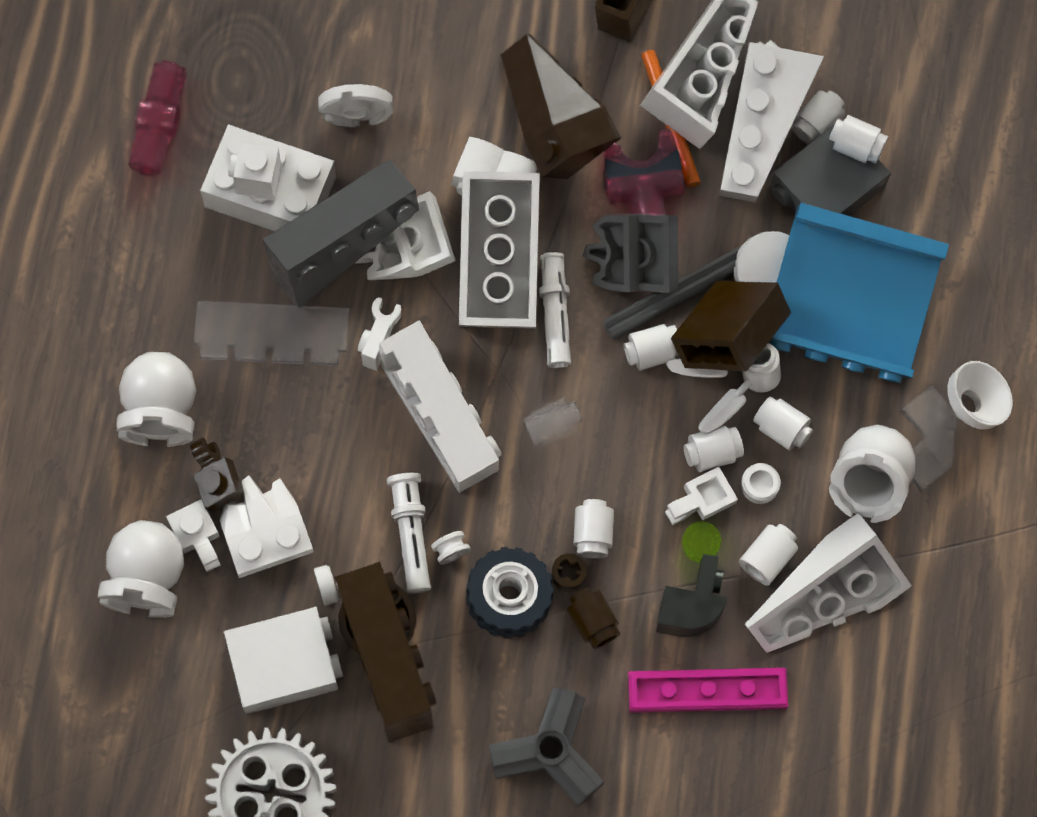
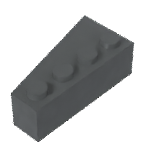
[263,159,419,309]

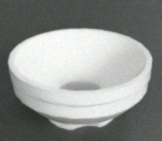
[947,361,1013,429]

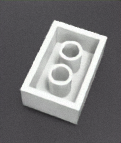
[200,125,336,231]

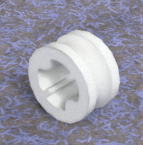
[431,531,471,565]

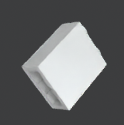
[224,607,343,715]

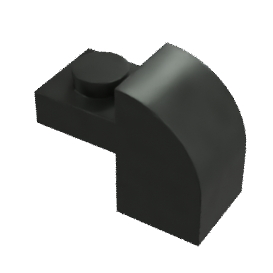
[656,554,727,637]

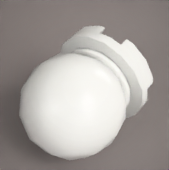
[116,352,197,447]
[829,425,915,523]
[97,520,184,618]

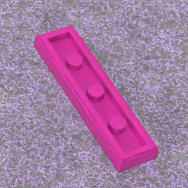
[628,668,788,713]

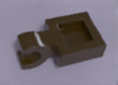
[190,437,244,512]

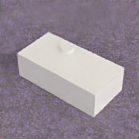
[459,171,540,329]

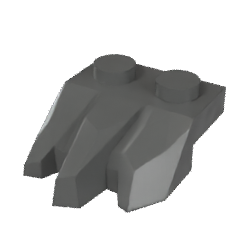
[582,213,679,293]

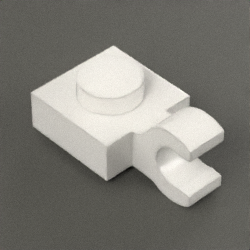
[358,297,401,371]
[665,466,738,525]
[166,499,220,572]

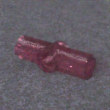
[129,60,187,176]

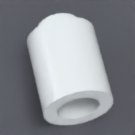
[739,524,798,586]

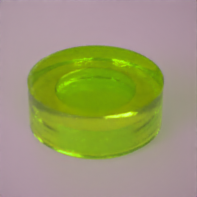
[682,521,721,562]

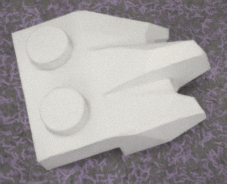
[355,191,456,280]
[219,475,314,578]

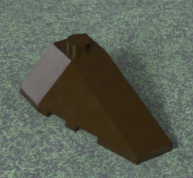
[501,34,621,179]

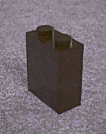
[671,281,791,371]

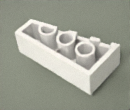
[640,0,758,149]
[719,42,824,203]

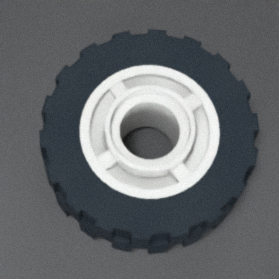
[466,547,554,639]

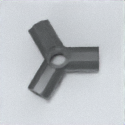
[488,687,604,807]

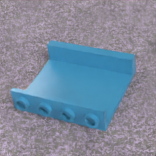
[769,203,949,384]

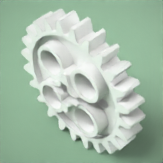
[205,728,337,817]

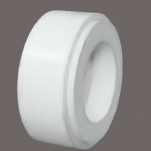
[741,463,781,504]
[313,565,339,606]

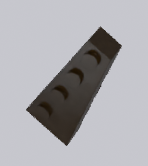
[335,562,437,743]

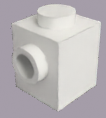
[228,142,282,200]

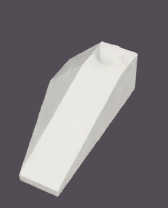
[745,513,912,653]

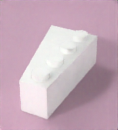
[379,320,502,493]

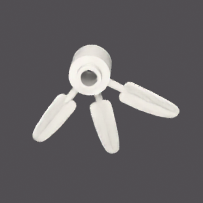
[666,343,781,433]

